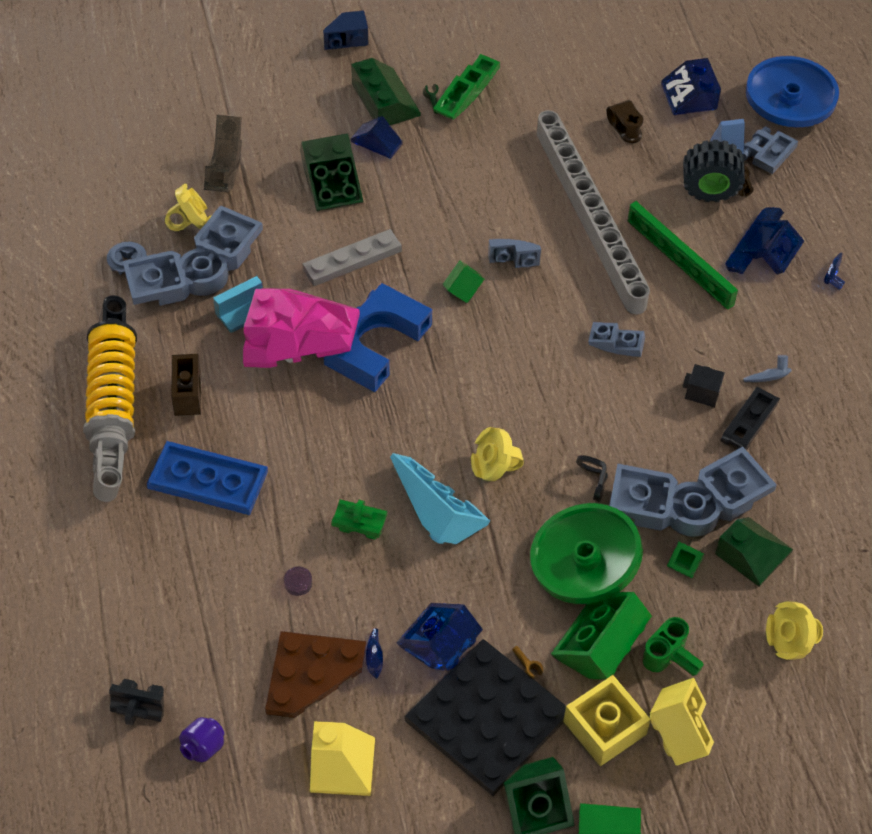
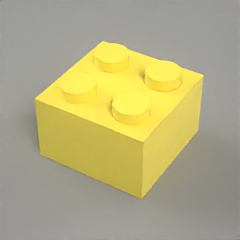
[563,675,651,767]

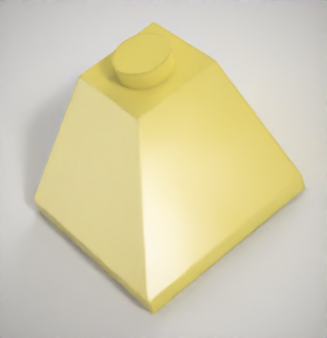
[310,721,375,796]

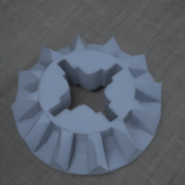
[107,242,147,275]

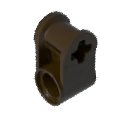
[606,100,644,143]

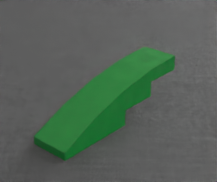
[433,54,500,120]

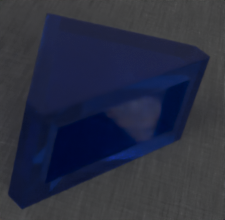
[351,116,403,159]

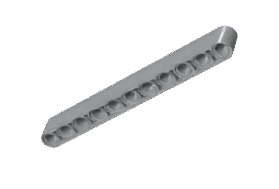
[537,110,650,314]

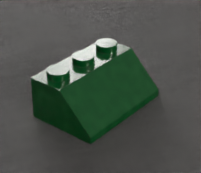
[351,58,421,129]

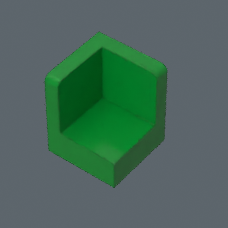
[443,260,485,303]

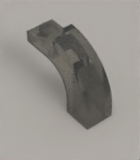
[204,114,242,193]

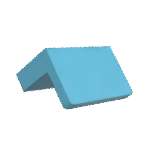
[213,276,263,333]

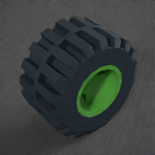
[683,140,745,202]

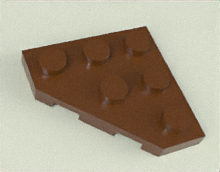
[265,631,366,718]

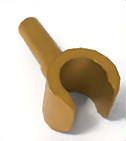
[512,646,543,679]

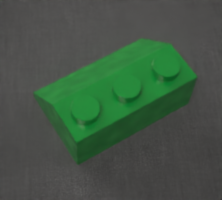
[551,592,652,680]

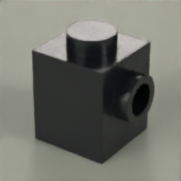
[683,364,725,408]

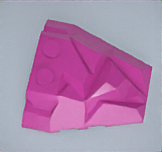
[243,288,360,368]

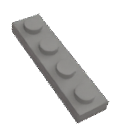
[302,229,402,286]

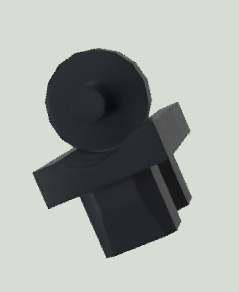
[109,679,164,726]

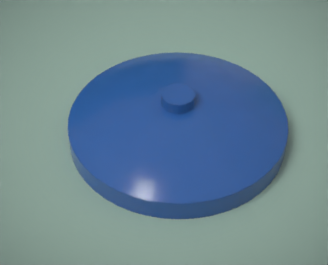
[746,56,839,127]

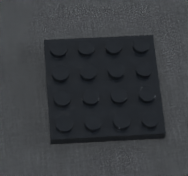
[405,639,566,796]

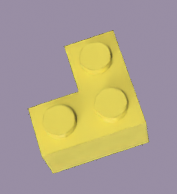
[650,678,714,766]

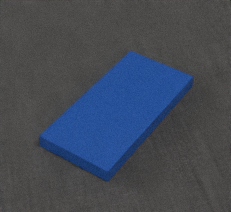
[147,441,268,515]

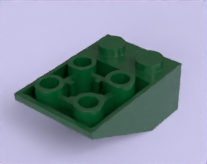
[300,133,364,211]

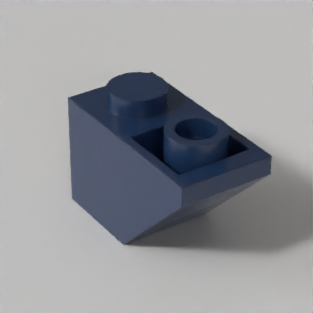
[323,10,369,50]

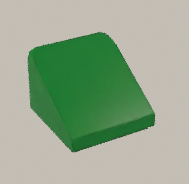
[667,541,705,578]

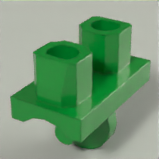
[331,499,387,540]

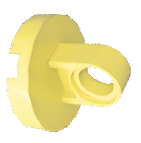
[165,184,211,231]
[471,427,524,481]
[766,601,823,660]

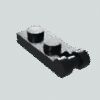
[720,387,780,451]

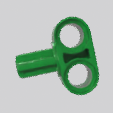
[642,617,704,676]

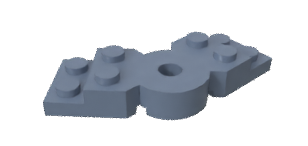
[122,205,263,306]
[609,447,777,537]

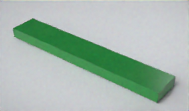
[627,201,738,309]

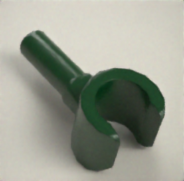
[423,84,439,114]

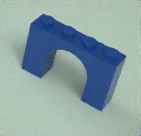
[324,283,432,392]

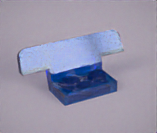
[725,207,804,275]

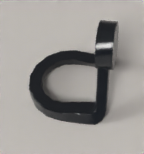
[576,455,608,502]

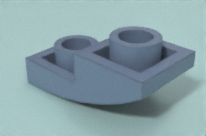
[488,239,541,268]
[588,322,645,357]

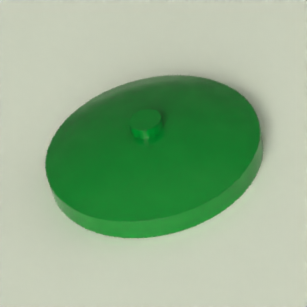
[530,503,643,604]

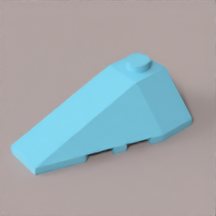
[390,453,490,544]

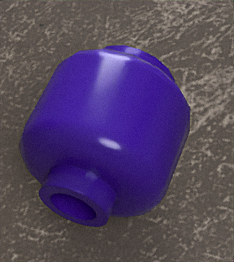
[179,717,224,763]

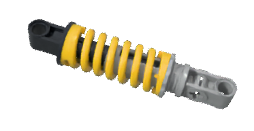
[83,295,137,502]

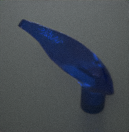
[824,252,846,290]
[366,628,383,679]

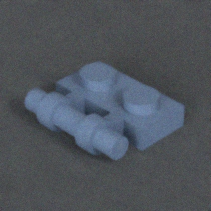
[742,126,798,174]

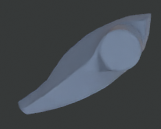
[743,355,792,382]

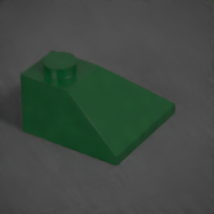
[715,517,793,587]
[504,757,575,834]

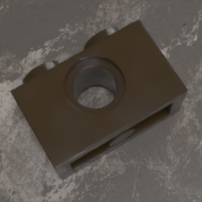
[171,354,201,416]

